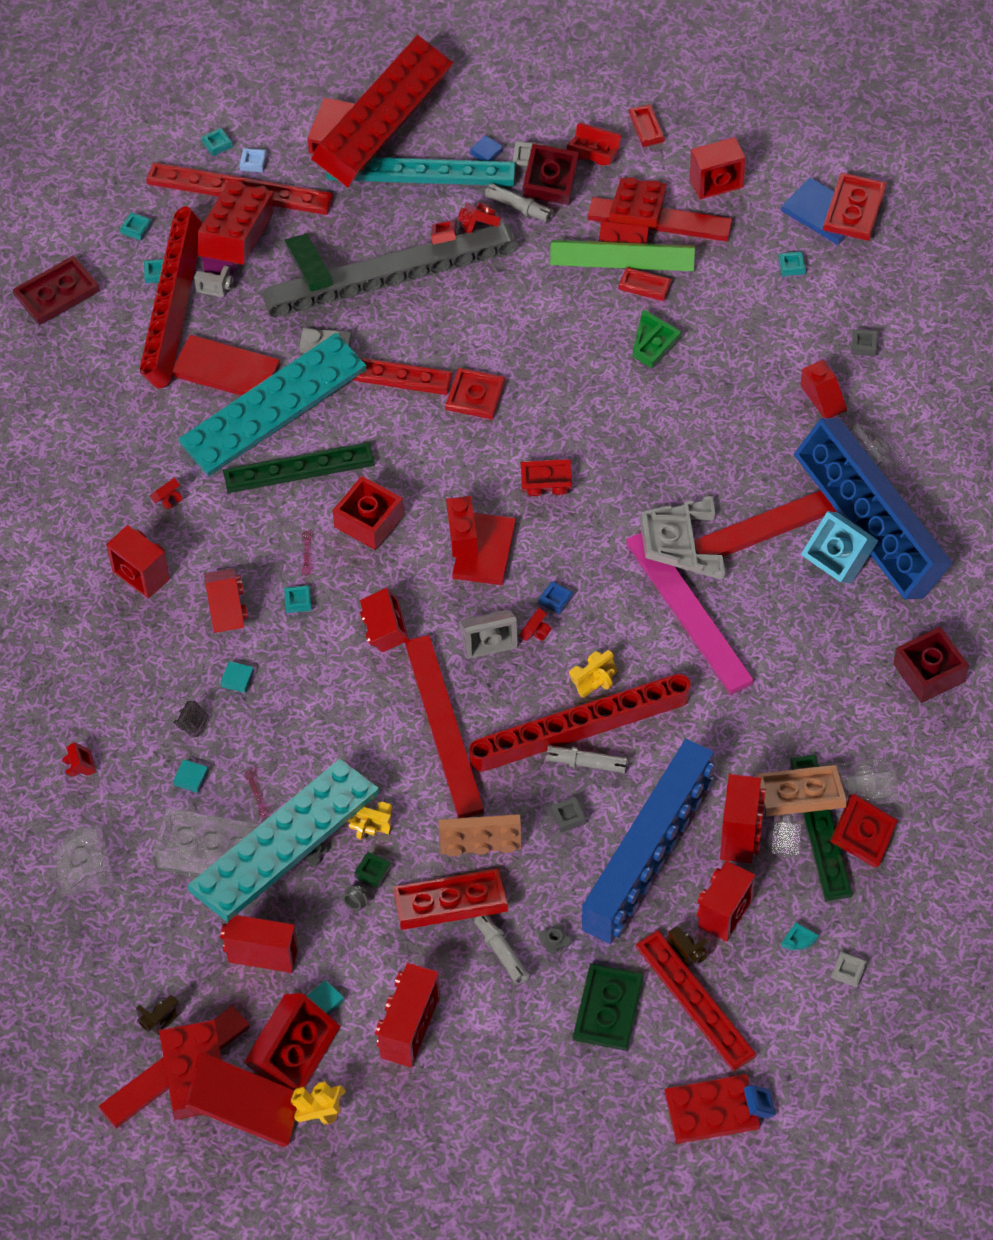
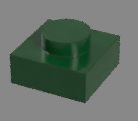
[354,851,391,888]

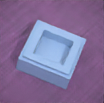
[239,148,267,172]

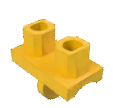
[569,650,619,698]
[347,802,392,840]
[291,1081,346,1125]

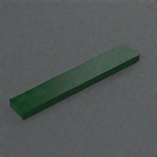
[223,442,375,493]
[790,754,852,902]

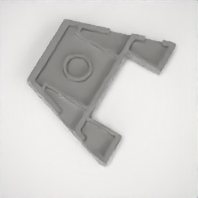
[640,496,725,579]

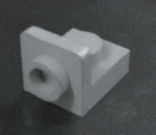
[194,265,233,298]

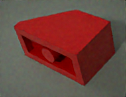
[800,359,847,418]

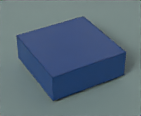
[470,135,503,161]
[538,581,574,614]
[744,1085,776,1119]

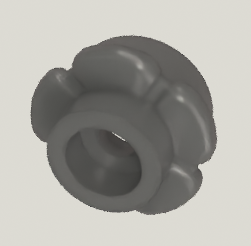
[342,886,368,911]

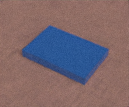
[781,178,847,245]

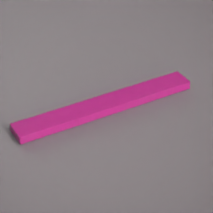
[626,532,753,695]

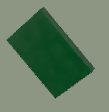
[573,963,644,1051]

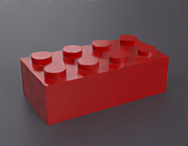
[198,183,273,265]

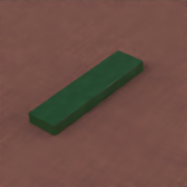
[284,233,333,292]

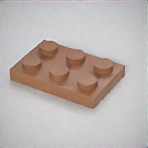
[757,765,846,816]
[438,814,522,857]

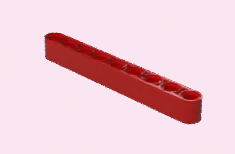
[140,206,203,389]
[469,674,691,772]

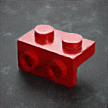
[566,122,622,166]
[458,202,501,234]
[599,218,650,244]
[520,459,572,497]

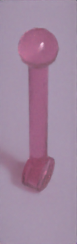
[301,531,312,576]
[244,770,269,818]

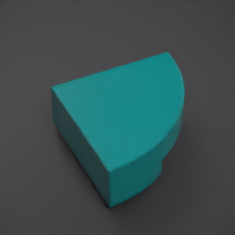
[781,922,819,950]

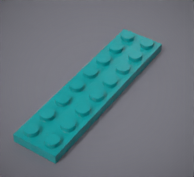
[178,333,366,477]
[188,759,379,923]

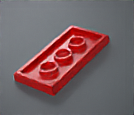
[172,335,280,396]
[392,869,509,930]
[184,1052,297,1147]

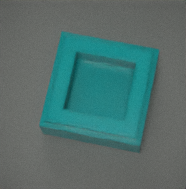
[201,128,233,156]
[120,212,152,240]
[778,251,806,277]
[144,259,164,284]
[284,585,312,613]
[220,661,254,693]
[173,759,209,793]
[307,980,345,1015]

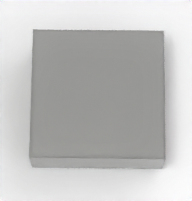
[831,952,867,987]

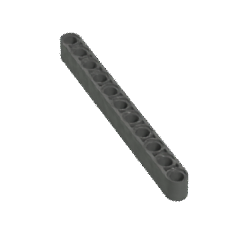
[262,223,518,318]

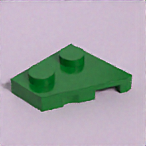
[633,310,681,368]

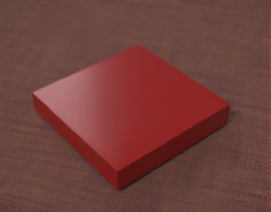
[445,368,506,420]
[831,794,898,868]

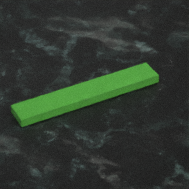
[550,240,695,271]

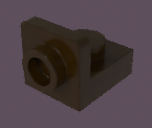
[668,925,710,967]
[136,994,182,1036]

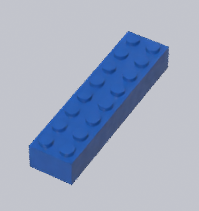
[793,418,953,600]
[582,738,716,945]

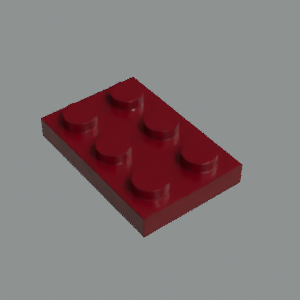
[12,255,100,325]

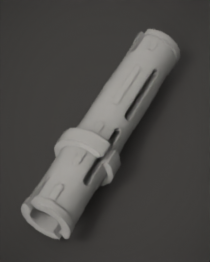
[485,183,554,223]
[546,744,627,774]
[474,915,530,985]

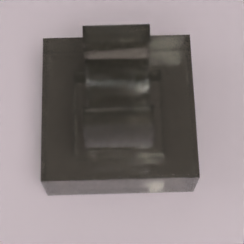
[173,700,209,737]

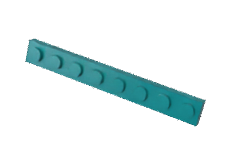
[326,158,515,186]

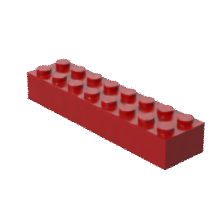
[311,34,454,188]

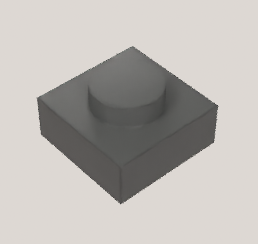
[851,329,878,356]
[551,797,586,833]

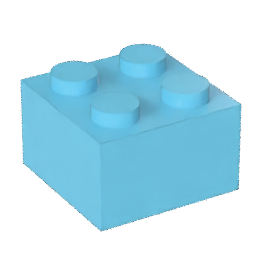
[801,511,879,583]

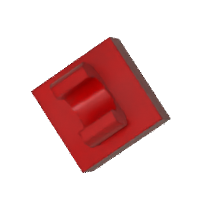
[150,477,182,510]
[518,608,552,641]
[62,742,96,776]

